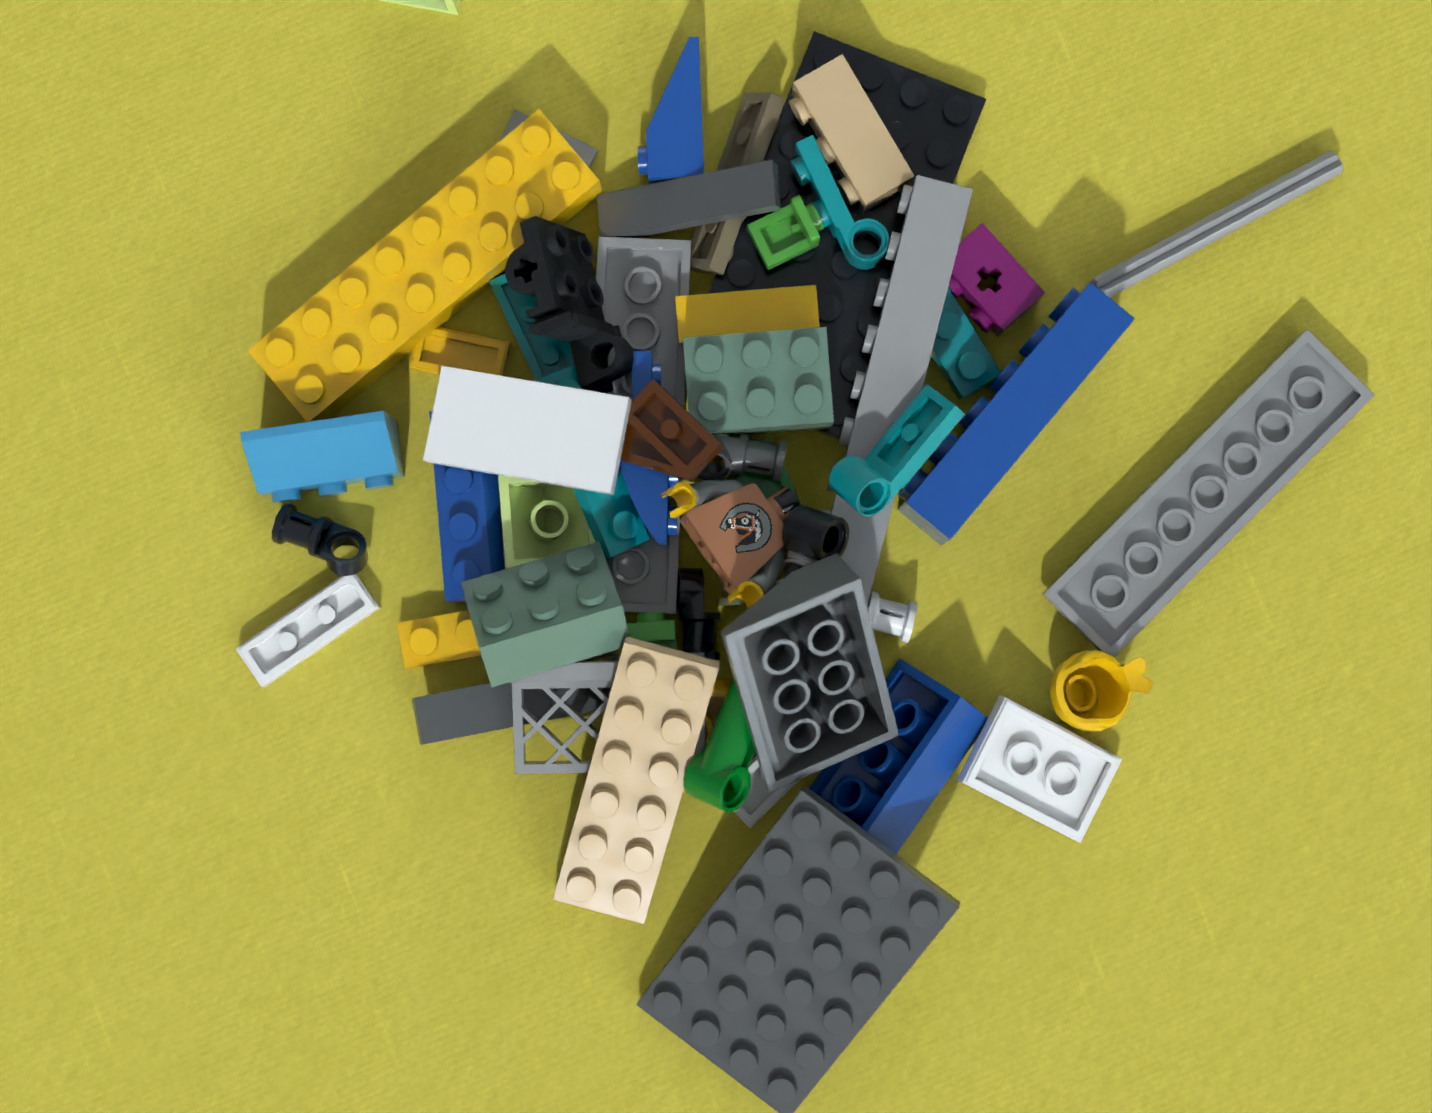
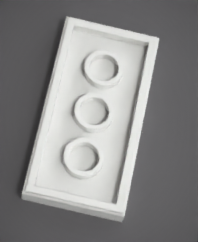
[423,366,632,495]

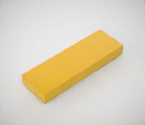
[675,285,820,345]

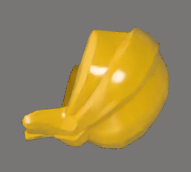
[1050,650,1153,732]

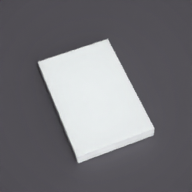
[957,695,1122,843]

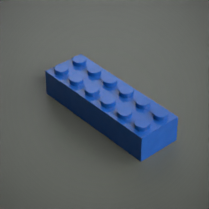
[898,282,1135,545]

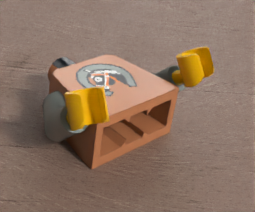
[661,480,800,609]

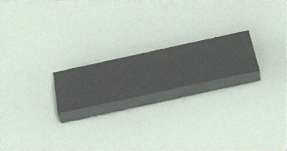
[597,160,781,238]

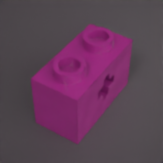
[948,223,1045,337]

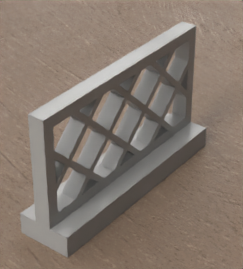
[509,652,706,774]

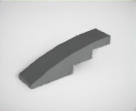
[411,682,611,745]

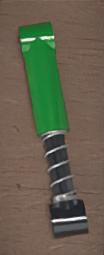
[683,505,849,813]

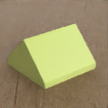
[498,475,595,569]

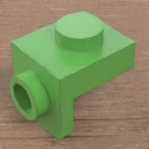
[747,195,824,270]
[627,612,678,650]

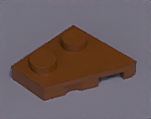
[620,379,724,482]

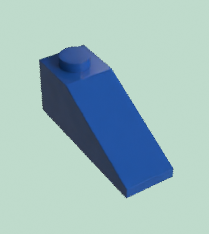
[638,37,704,184]

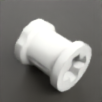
[867,591,918,643]

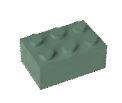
[683,327,834,436]
[461,542,630,687]

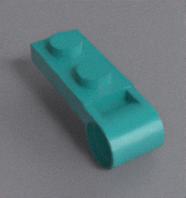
[790,135,889,270]
[829,384,965,517]

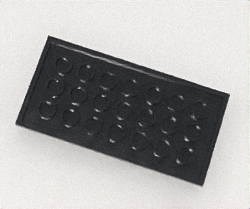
[708,31,986,440]

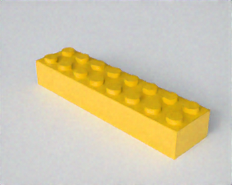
[248,109,603,422]

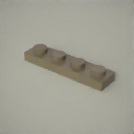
[690,92,785,275]

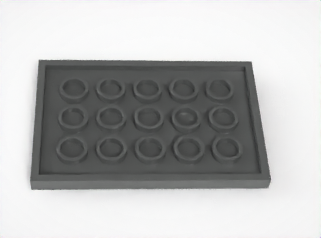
[636,785,960,1113]

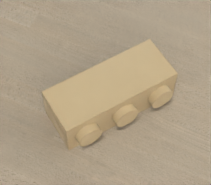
[789,54,914,214]

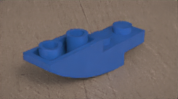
[620,351,678,546]

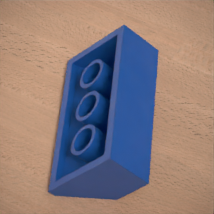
[429,411,505,603]
[809,658,988,854]

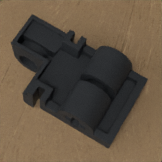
[505,216,633,393]

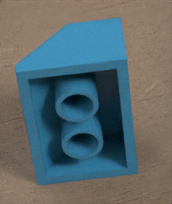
[240,411,405,503]

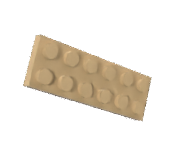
[553,636,720,924]

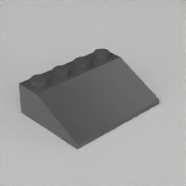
[721,553,899,793]

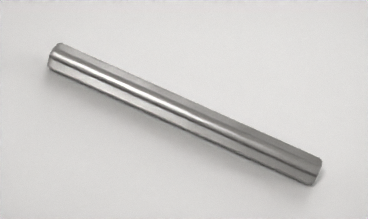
[1091,151,1343,298]

